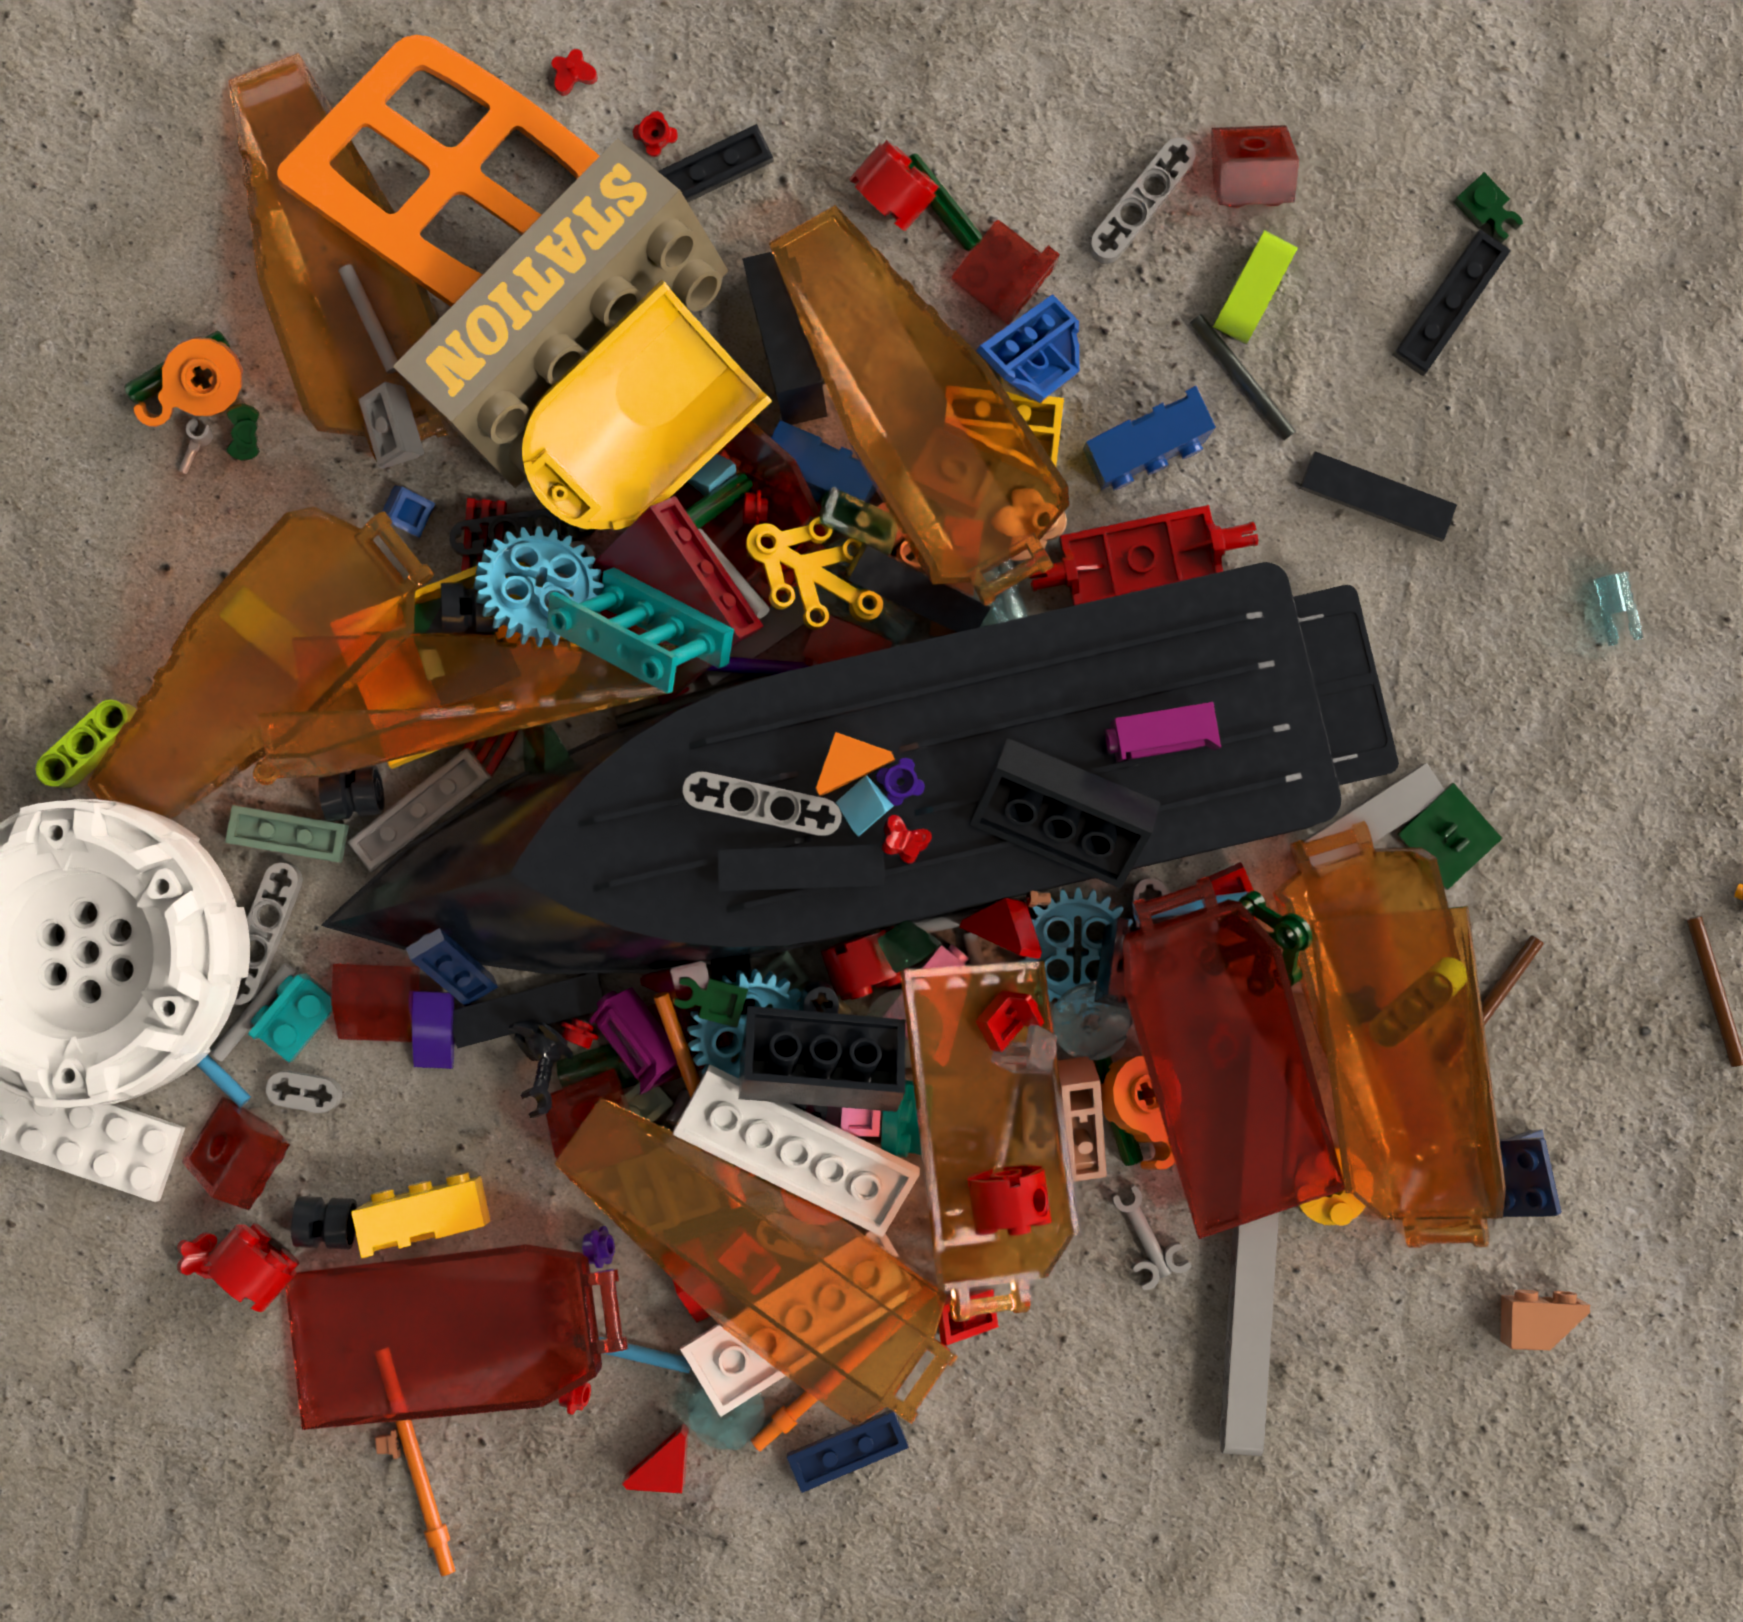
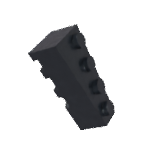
[742,248,829,425]

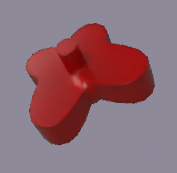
[551,49,598,96]
[882,815,932,863]
[177,1232,218,1279]

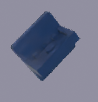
[1478,1129,1562,1217]

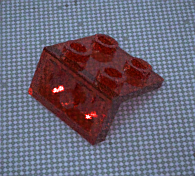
[952,220,1060,325]

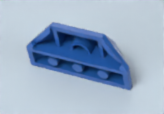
[974,294,1080,403]

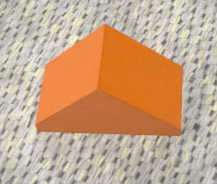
[816,732,895,797]

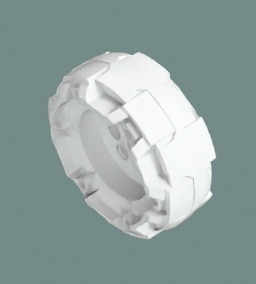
[0,799,250,1108]

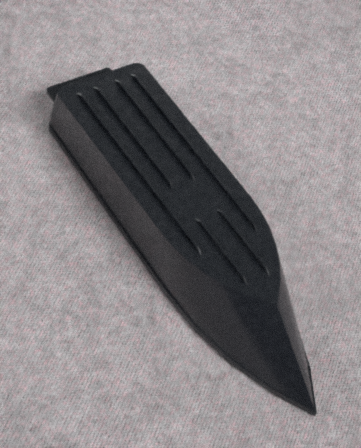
[321,562,1399,974]

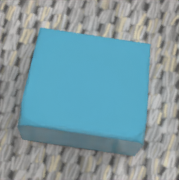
[687,454,736,496]
[836,775,894,837]

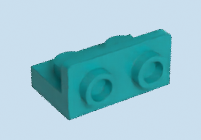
[248,973,342,1063]
[881,1080,932,1158]

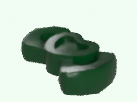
[226,403,260,461]

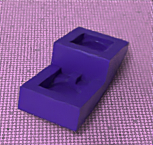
[412,991,455,1069]

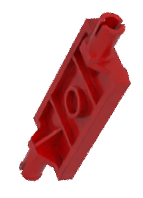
[1028,505,1259,606]

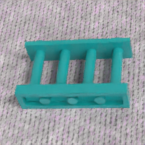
[546,567,734,694]

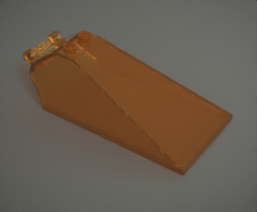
[1309,906,1506,1248]
[900,961,1080,1322]

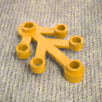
[746,517,883,630]

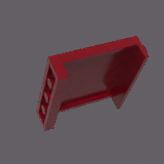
[592,496,764,705]

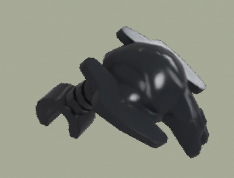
[508,1020,573,1118]

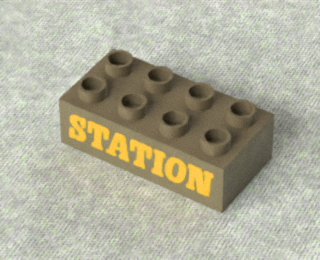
[393,138,728,489]

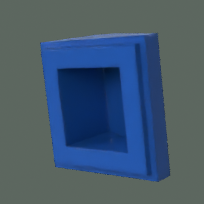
[379,485,436,538]

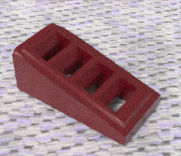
[640,961,709,999]

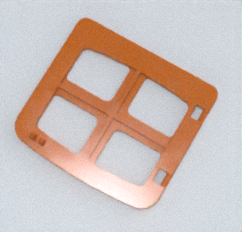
[277,35,599,307]

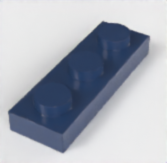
[406,928,498,1006]
[787,1408,909,1493]

